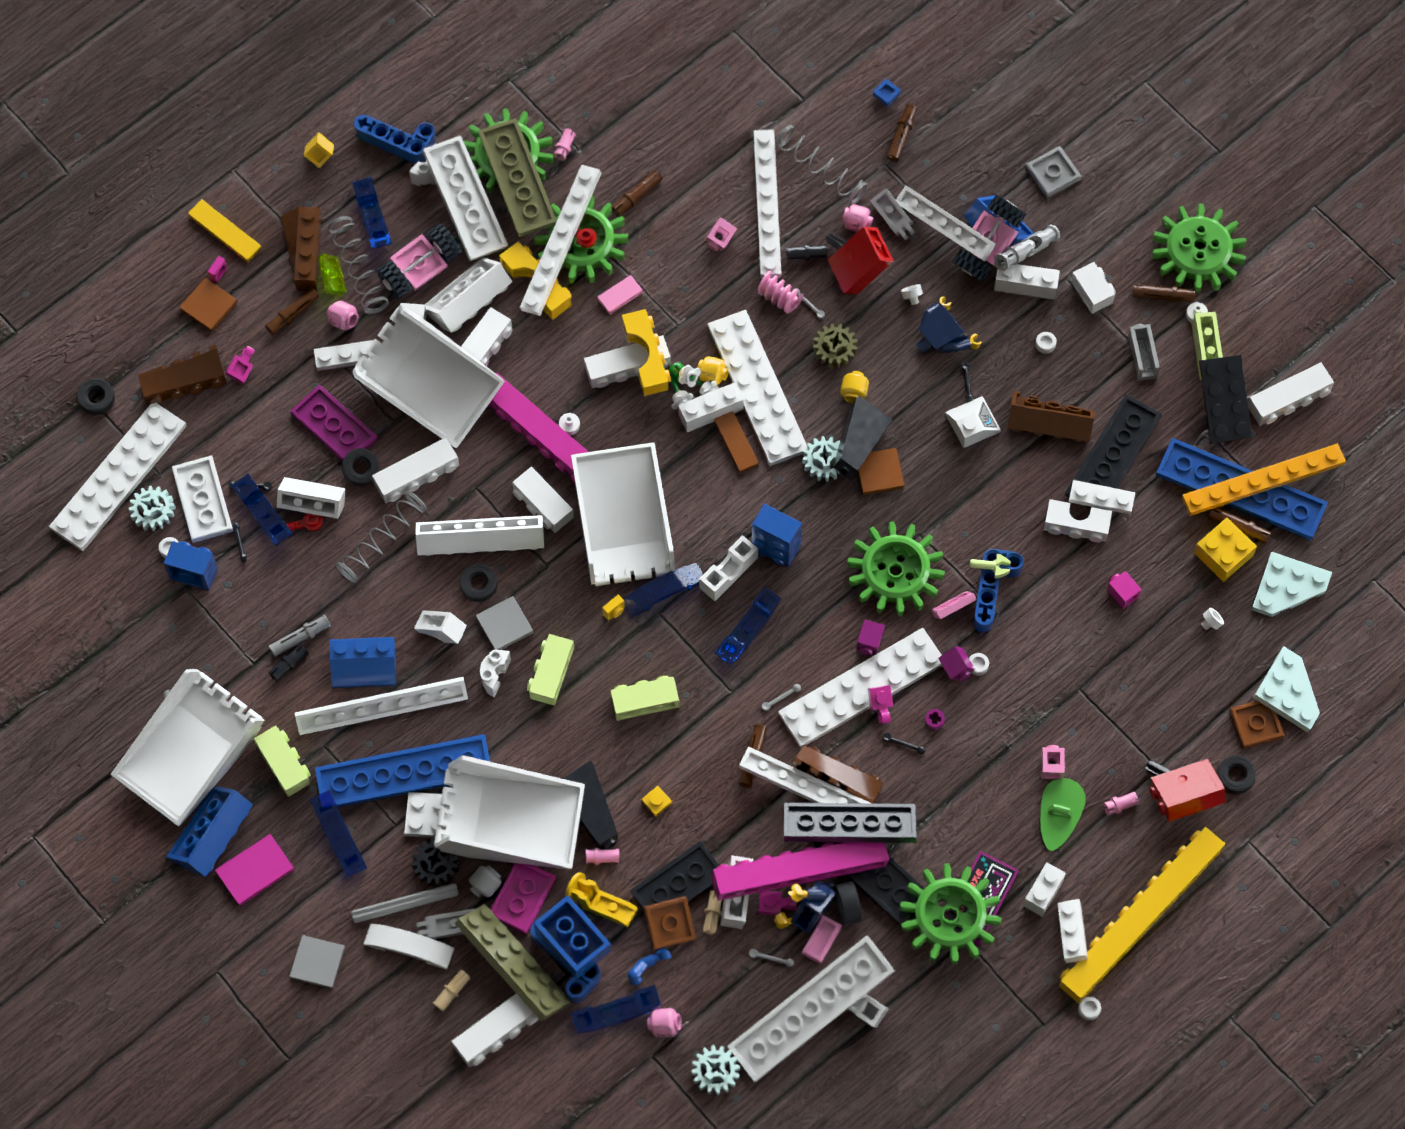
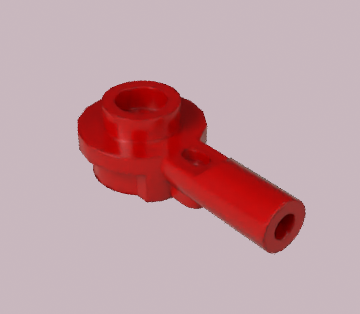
[575,228,597,248]
[282,513,324,533]

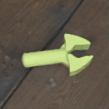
[970,554,1011,578]

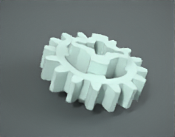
[802,436,840,482]
[129,486,175,531]
[691,1045,740,1095]

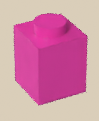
[1107,571,1142,609]

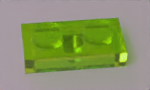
[318,254,346,296]

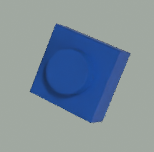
[873,79,901,107]

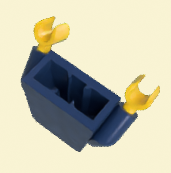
[916,296,982,353]
[774,881,835,934]

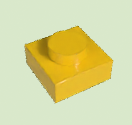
[602,594,625,621]
[641,786,672,817]

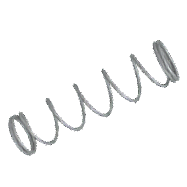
[776,125,868,205]
[328,216,389,314]
[336,491,426,583]

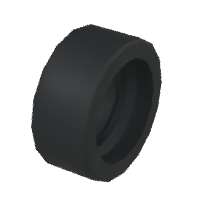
[835,881,862,926]

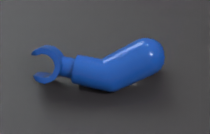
[628,948,672,985]

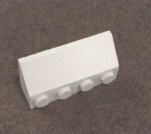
[425,257,512,333]

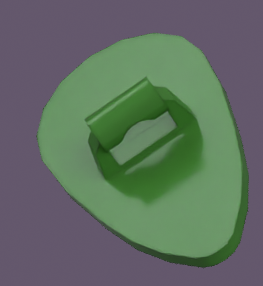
[1040,778,1086,851]

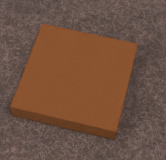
[179,278,238,332]
[858,448,904,495]
[1229,701,1285,749]
[643,896,696,950]

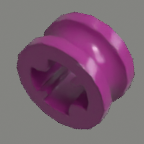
[925,709,945,730]

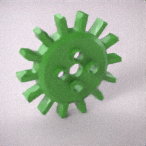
[463,109,553,194]
[534,196,628,284]
[1152,204,1246,293]
[847,521,945,616]
[900,863,1002,965]

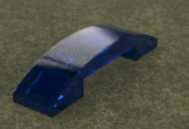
[352,177,392,249]
[231,473,293,546]
[623,563,704,618]
[714,586,782,666]
[309,790,367,877]
[571,985,662,1034]

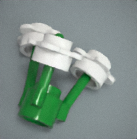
[668,362,719,409]

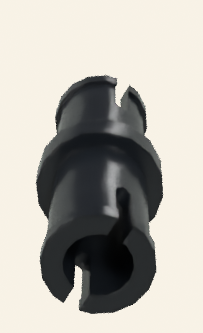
[786,244,828,261]
[268,644,309,682]

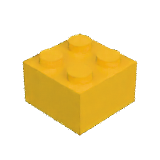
[1194,518,1257,582]

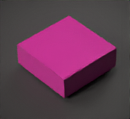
[208,256,228,283]

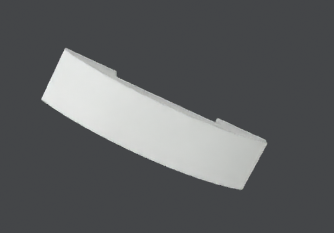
[364,924,454,969]

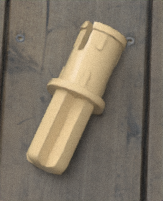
[703,890,722,935]
[433,970,470,1012]

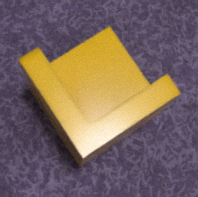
[304,132,334,168]

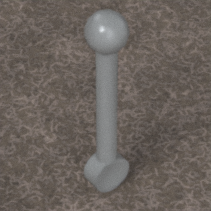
[792,288,825,319]
[762,684,801,711]
[749,949,794,967]

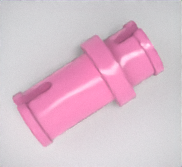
[553,129,576,161]
[1103,792,1139,816]
[586,848,619,865]

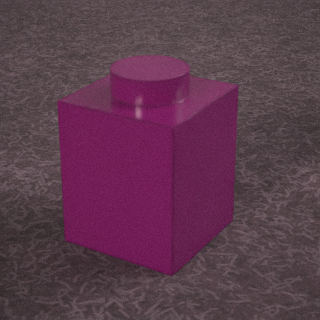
[856,620,885,656]
[938,646,975,681]

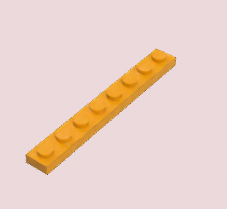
[1182,443,1346,516]

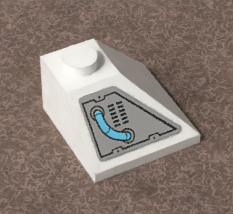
[945,396,1001,448]

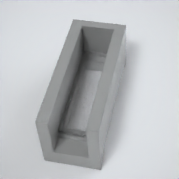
[1128,324,1160,381]

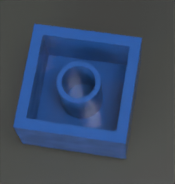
[164,541,218,591]

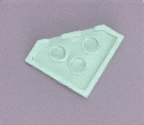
[1252,552,1332,617]
[1253,646,1320,733]

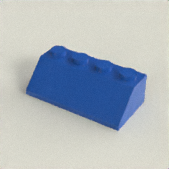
[166,786,253,877]

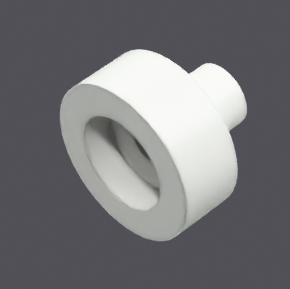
[901,284,923,305]
[1186,302,1208,323]
[559,413,580,435]
[1202,608,1224,630]

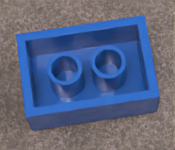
[752,503,802,567]
[534,895,611,979]

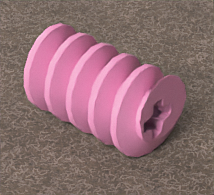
[758,271,803,314]

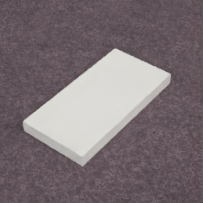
[172,455,233,543]

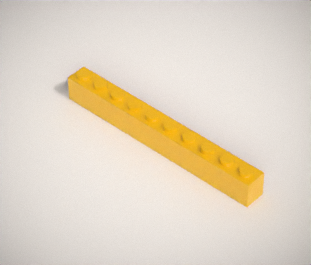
[1059,827,1225,1004]

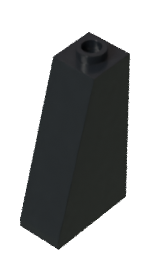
[833,396,892,480]
[563,760,618,850]

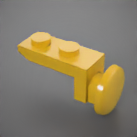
[566,872,638,927]

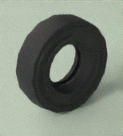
[77,378,115,415]
[342,448,379,486]
[460,564,498,602]
[1217,755,1256,795]

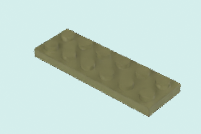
[478,118,557,237]
[454,904,571,1022]

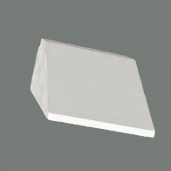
[353,304,505,449]
[571,443,675,586]
[110,669,265,826]
[434,756,585,869]

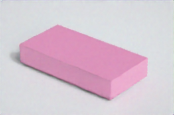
[597,275,643,315]
[931,591,977,619]
[802,915,842,964]

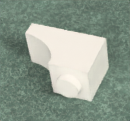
[414,610,467,644]

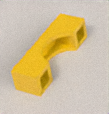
[499,241,572,320]
[622,309,671,396]

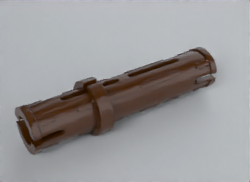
[887,104,918,162]
[612,170,663,217]
[1133,284,1195,303]
[265,287,319,336]
[1208,507,1272,544]
[738,724,768,788]

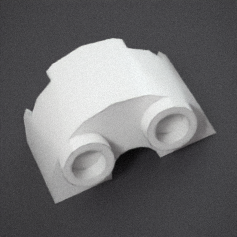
[409,143,436,186]
[480,650,511,698]

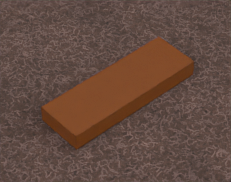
[714,411,759,473]

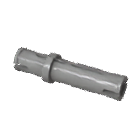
[268,614,331,657]

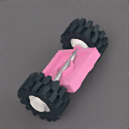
[952,194,1027,282]
[376,224,461,300]

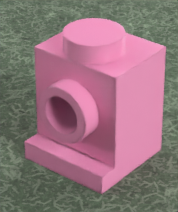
[705,217,737,251]
[1041,745,1065,779]

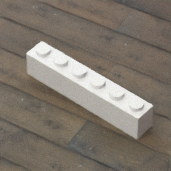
[416,515,544,556]

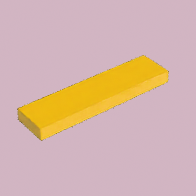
[188,199,262,263]

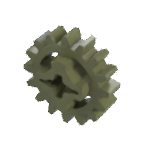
[813,323,858,368]

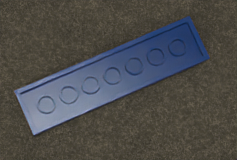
[1156,438,1328,541]
[315,734,490,810]

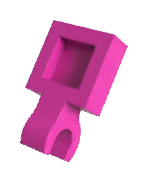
[225,346,255,384]
[867,685,893,724]
[759,891,797,915]

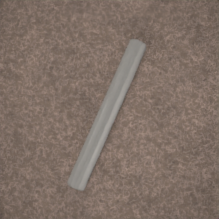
[351,883,458,923]

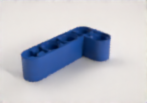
[354,115,436,164]
[974,549,1024,633]
[531,923,601,1003]

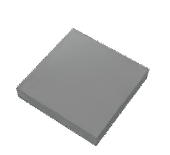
[1025,146,1082,198]
[476,596,534,650]
[290,935,345,989]

